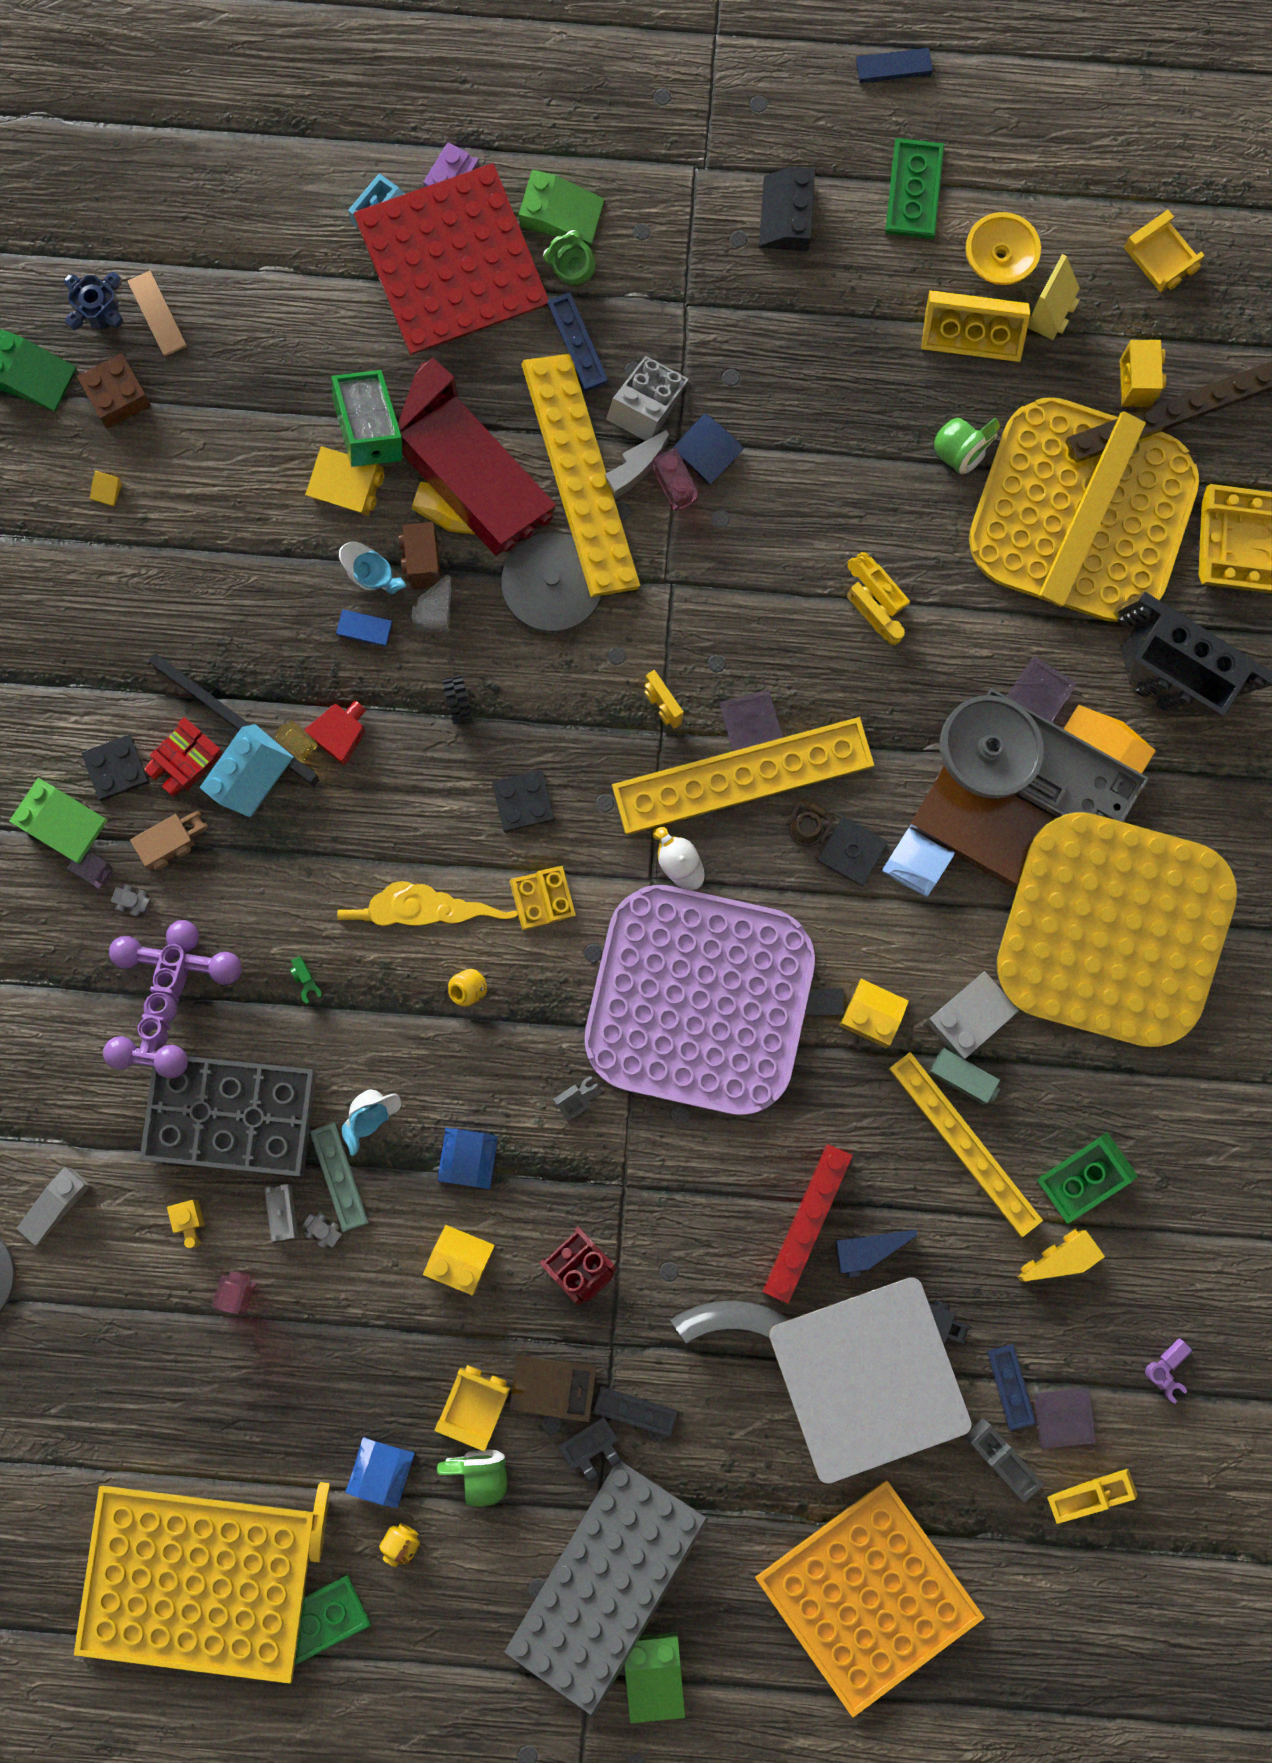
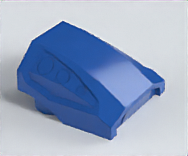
[438,1128,498,1189]
[345,1437,415,1508]

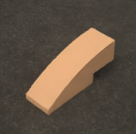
[128,271,187,357]

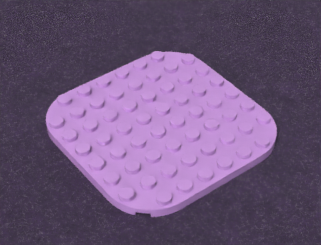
[585,885,815,1115]

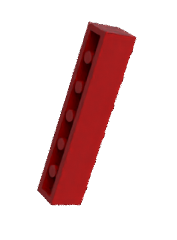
[762,1144,853,1303]

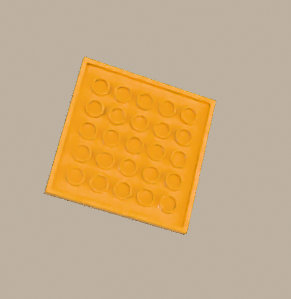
[755,1480,985,1718]

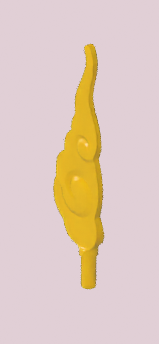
[337,881,518,926]

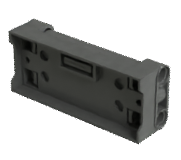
[987,688,1149,822]

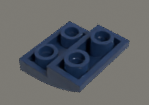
[671,413,744,485]

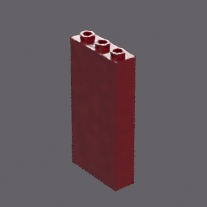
[400,397,556,556]

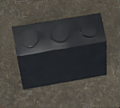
[759,167,815,251]

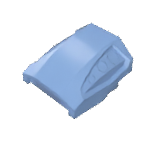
[881,828,955,897]

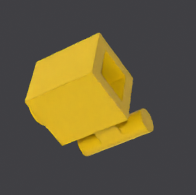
[167,1200,205,1248]

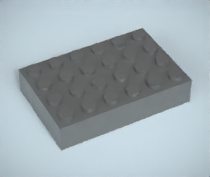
[140,1056,317,1177]

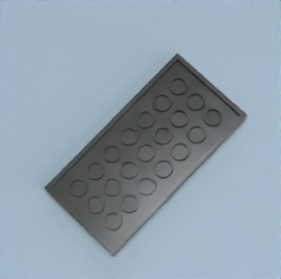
[504,1461,709,1715]

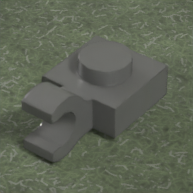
[553,1076,602,1121]

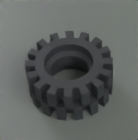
[442,675,473,724]

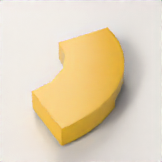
[309,1482,330,1562]

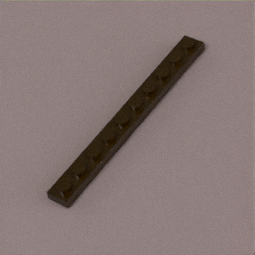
[1065,361,1272,463]

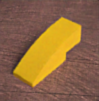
[1047,1469,1138,1524]

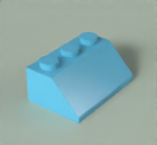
[200,724,293,817]

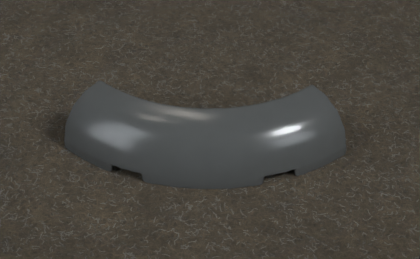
[670,1301,791,1343]

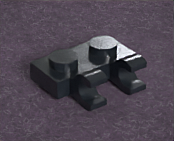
[558,1417,622,1482]

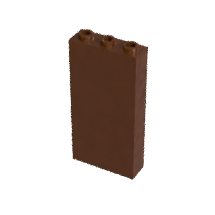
[908,765,1056,891]

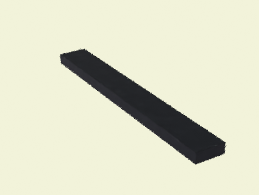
[148,654,319,787]

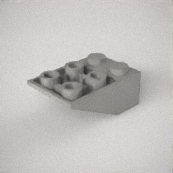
[606,356,689,441]

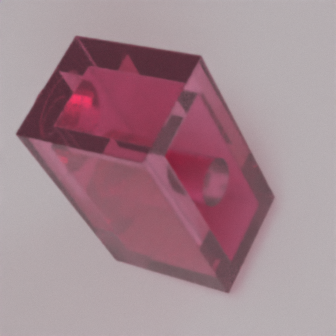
[653,448,698,511]
[212,1271,256,1314]

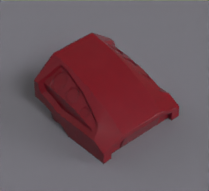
[539,1226,617,1305]

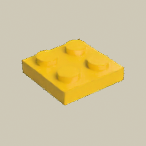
[644,670,683,729]

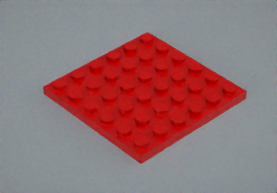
[353,163,549,356]

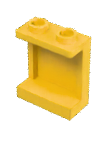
[1124,210,1205,293]
[305,446,384,516]
[434,1365,510,1452]

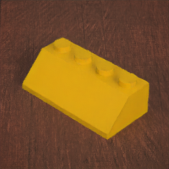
[921,290,1030,362]

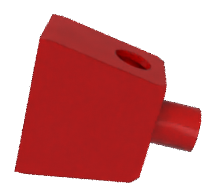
[304,701,367,766]

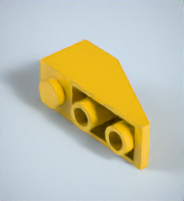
[1017,1229,1105,1281]

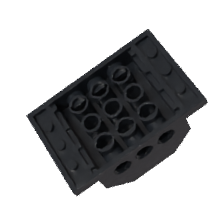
[1113,591,1272,716]

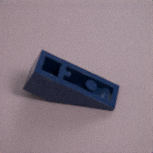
[835,1230,917,1278]

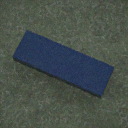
[856,48,933,83]
[986,1344,1036,1431]

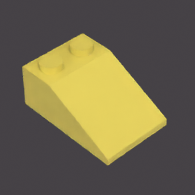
[1027,254,1080,340]

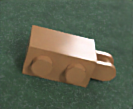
[130,811,208,871]

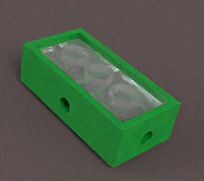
[331,370,402,467]

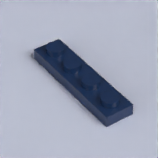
[547,292,608,392]

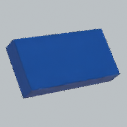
[336,609,393,647]

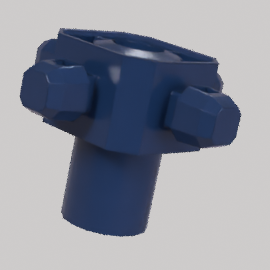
[64,272,123,331]

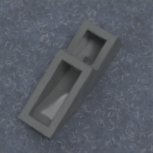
[963,1418,1044,1503]

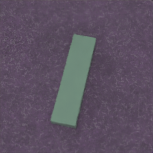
[310,1122,369,1232]

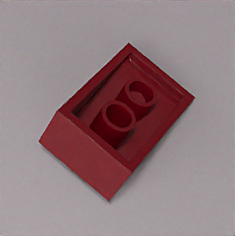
[398,357,458,433]

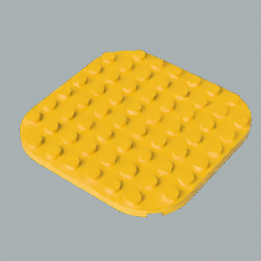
[969,398,1199,622]
[997,812,1237,1047]

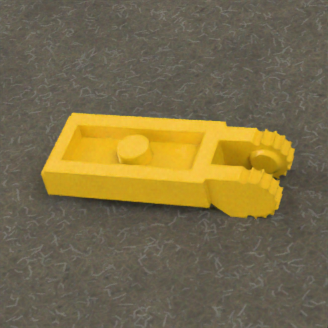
[847,552,910,617]
[847,582,905,645]

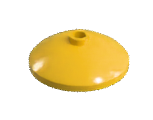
[966,212,1041,285]

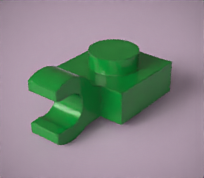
[290,956,323,1005]

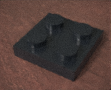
[81,734,149,801]
[492,770,554,832]

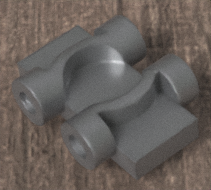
[111,884,151,917]
[302,1212,342,1249]

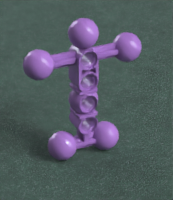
[103,920,242,1079]

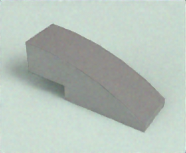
[605,430,669,499]

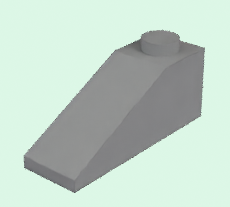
[16,1167,91,1246]

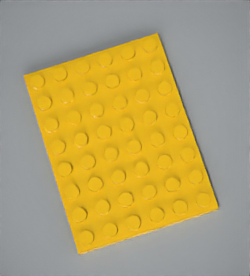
[74,1486,314,1683]

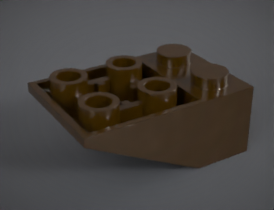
[509,1355,597,1422]

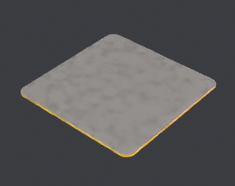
[769,1278,971,1483]

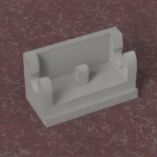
[265,1184,298,1242]

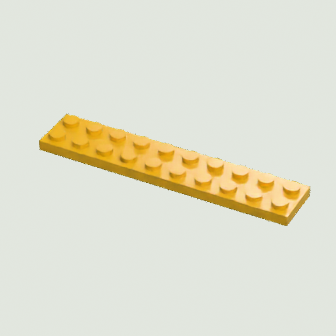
[521,354,640,597]
[612,717,874,835]

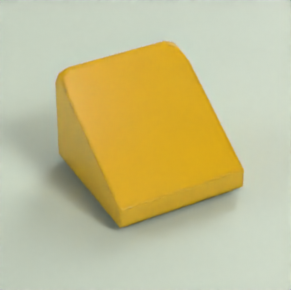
[90,471,122,507]

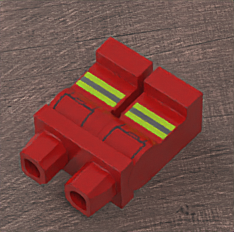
[144,717,223,797]

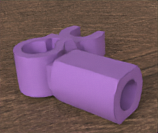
[1145,1338,1193,1403]

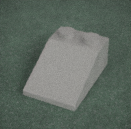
[926,971,1019,1059]

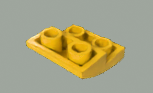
[509,866,576,931]

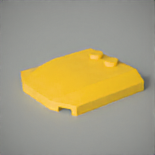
[1199,484,1272,594]

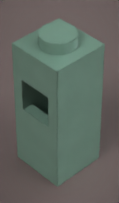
[928,1049,1000,1105]

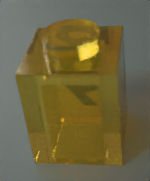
[274,720,318,763]

